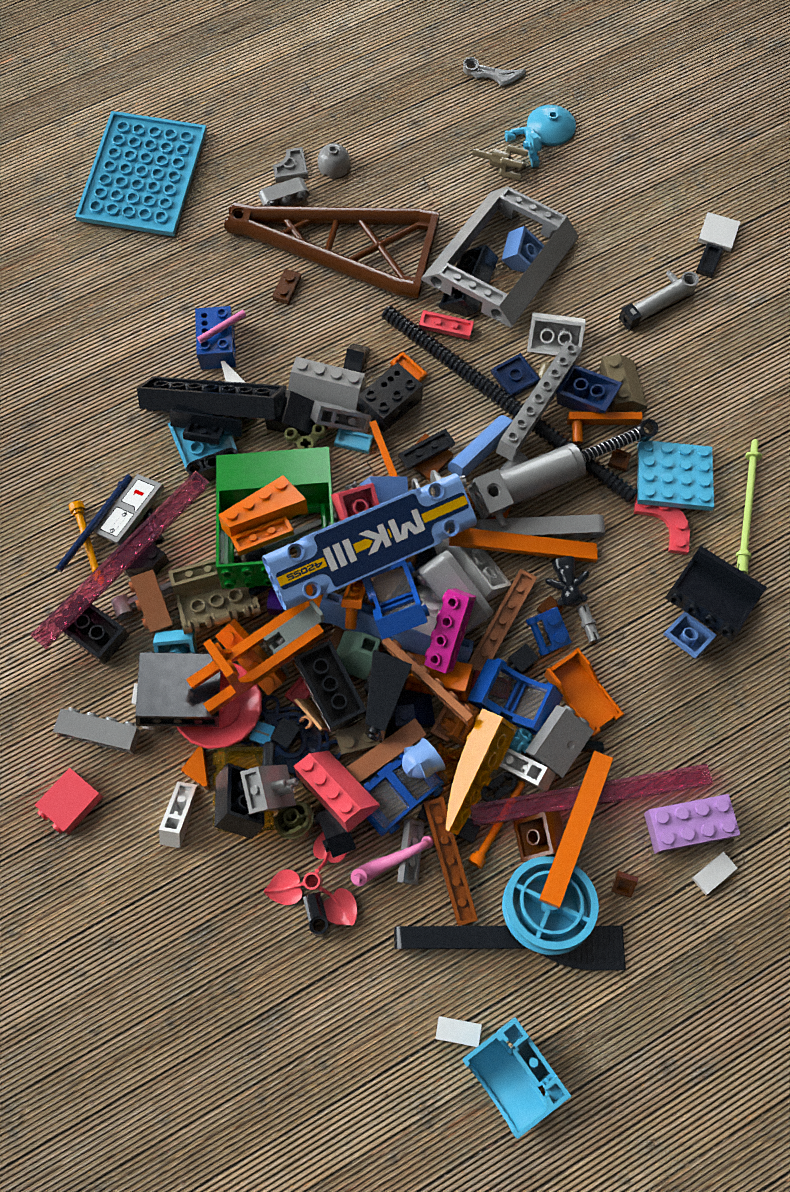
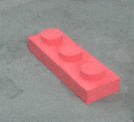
[419,310,474,340]

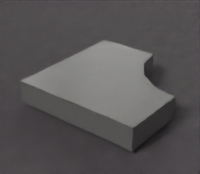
[273,147,308,182]

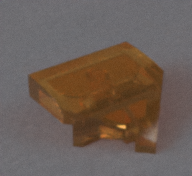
[435,743,464,784]

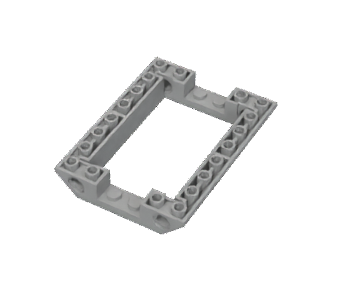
[421,187,579,328]

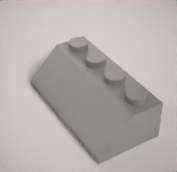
[288,357,366,411]

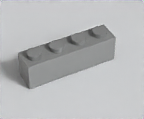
[53,707,141,754]

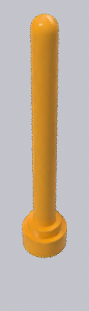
[68,501,103,584]

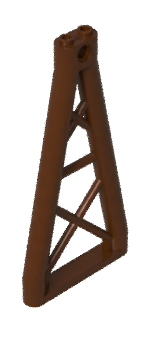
[224,202,440,299]

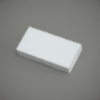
[692,852,738,895]
[435,1016,482,1047]

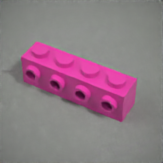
[424,588,476,674]

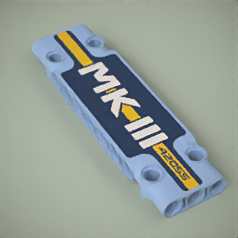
[262,473,477,611]

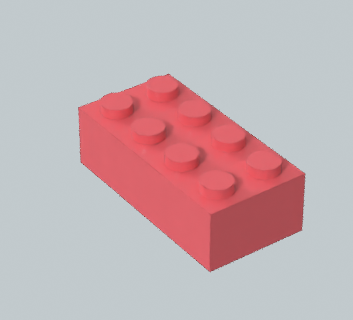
[331,483,379,522]

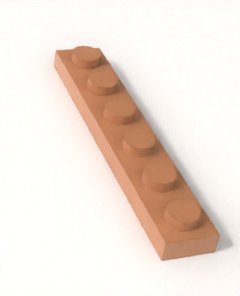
[381,637,474,727]

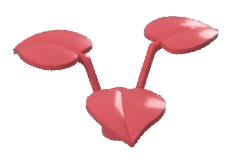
[264,832,358,926]

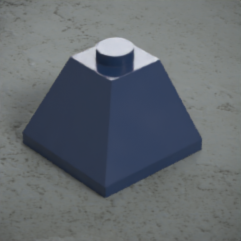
[394,690,435,731]

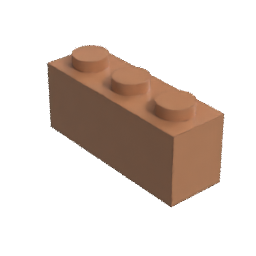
[128,570,173,632]

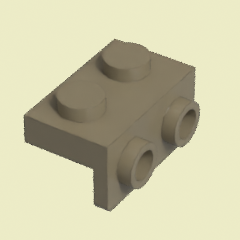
[335,720,380,756]

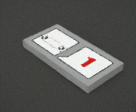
[93,474,165,546]

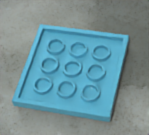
[637,440,714,511]

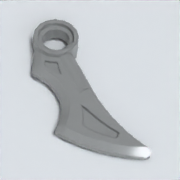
[463,57,526,86]

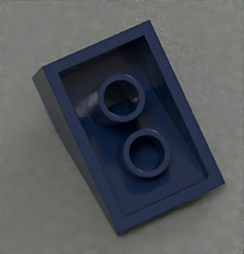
[556,364,623,413]

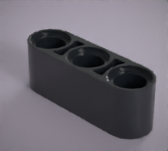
[186,448,238,485]

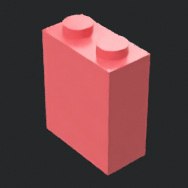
[35,768,103,834]

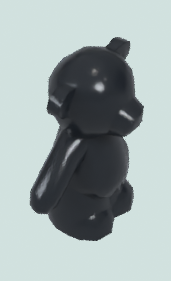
[545,556,590,607]

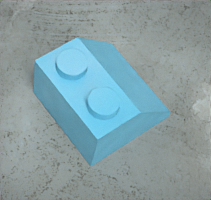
[153,629,198,654]

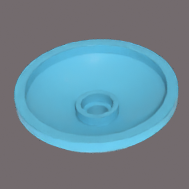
[527,105,576,146]

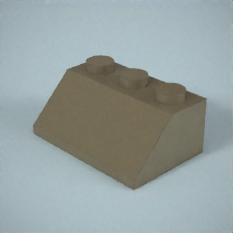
[599,354,647,412]

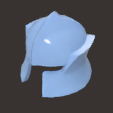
[402,737,446,779]

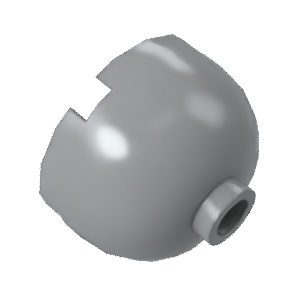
[318,143,351,179]

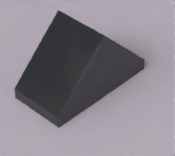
[343,343,370,373]

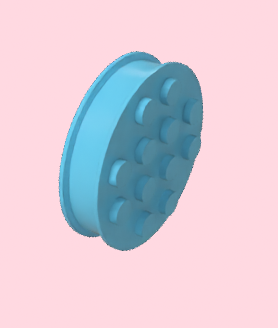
[502,856,599,955]

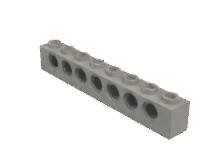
[496,341,582,461]

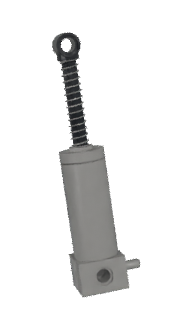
[467,419,658,527]

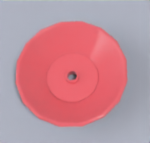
[176,663,262,749]

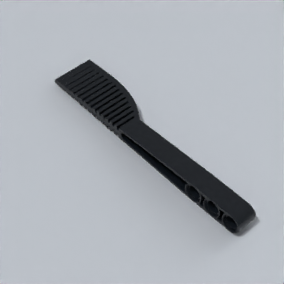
[394,926,626,970]

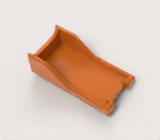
[544,648,625,738]

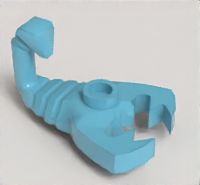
[505,127,542,168]

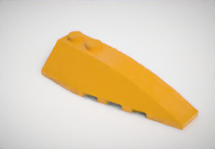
[446,709,518,835]

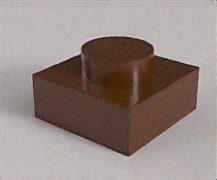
[608,449,632,472]
[536,595,564,614]
[611,871,638,898]

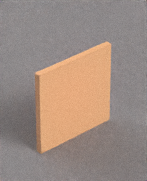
[294,698,328,730]

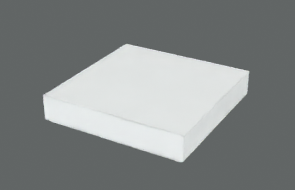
[698,212,740,252]

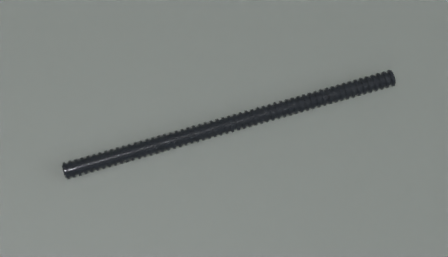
[382,306,637,503]

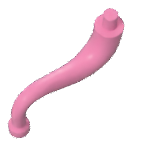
[351,835,434,886]

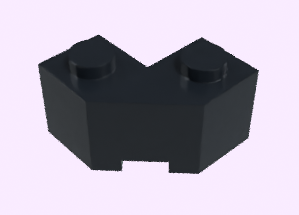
[111,542,169,577]
[314,805,356,858]

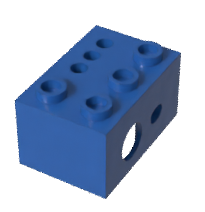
[195,306,236,370]

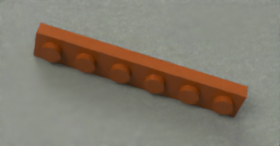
[423,797,478,926]

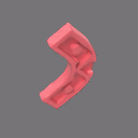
[634,494,690,555]

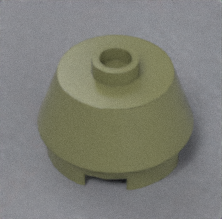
[274,800,314,841]

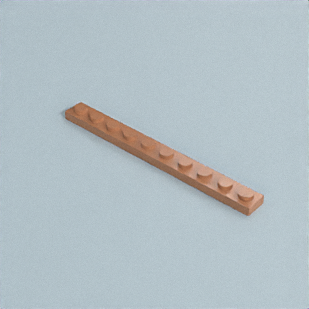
[430,569,537,743]

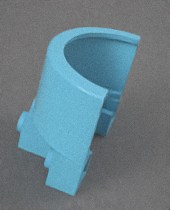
[463,1017,571,1139]

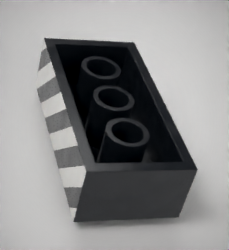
[294,640,367,733]

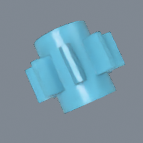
[510,728,533,753]

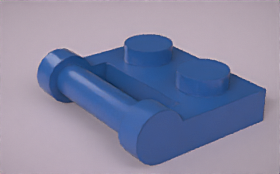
[526,607,572,656]

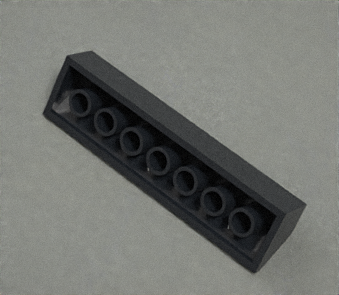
[137,376,287,421]

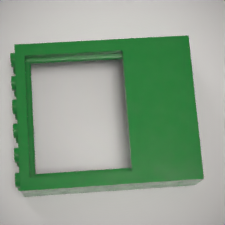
[216,447,335,589]

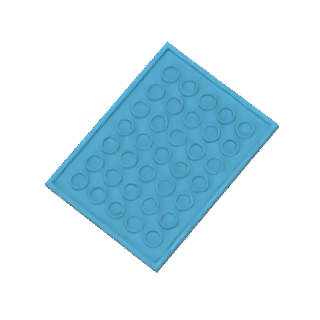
[75,111,207,237]

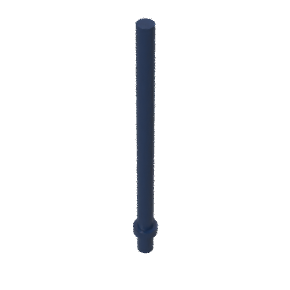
[55,474,133,573]

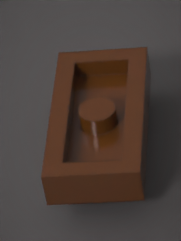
[272,269,301,305]

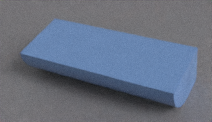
[448,415,513,477]

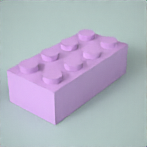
[644,794,741,854]

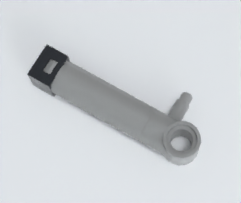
[619,270,699,331]

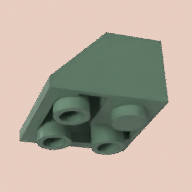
[336,631,381,681]

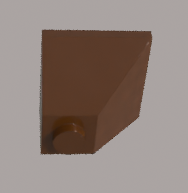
[513,811,564,862]

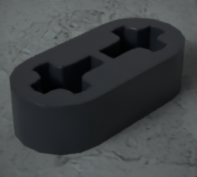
[481,772,517,803]

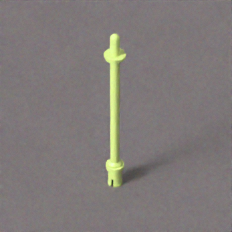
[736,439,762,574]

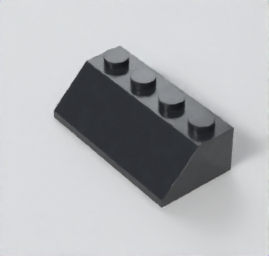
[439,245,499,316]

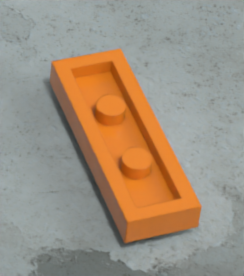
[231,516,294,556]

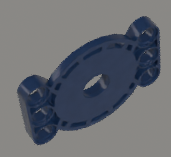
[240,695,343,792]

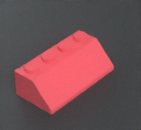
[293,751,380,833]

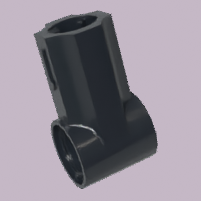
[303,892,330,937]

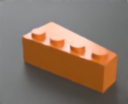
[218,475,308,539]

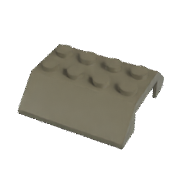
[168,553,261,635]

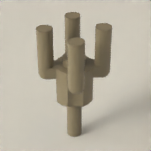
[472,145,528,181]

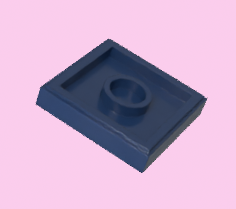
[491,353,540,398]

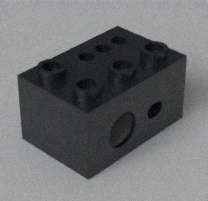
[358,362,423,432]

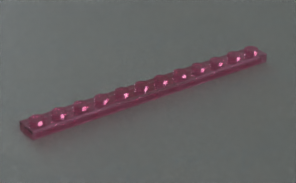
[30,471,210,649]
[470,764,713,827]

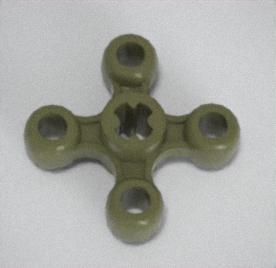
[284,424,327,449]

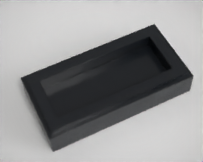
[695,243,724,278]

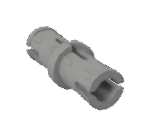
[576,604,601,644]

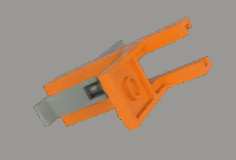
[186,600,325,716]

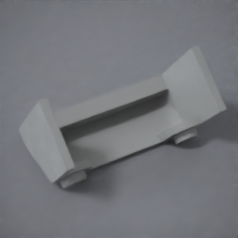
[412,550,494,633]

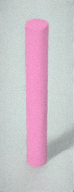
[197,310,246,343]

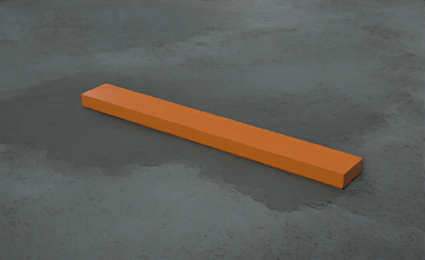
[449,528,598,563]
[539,751,613,909]

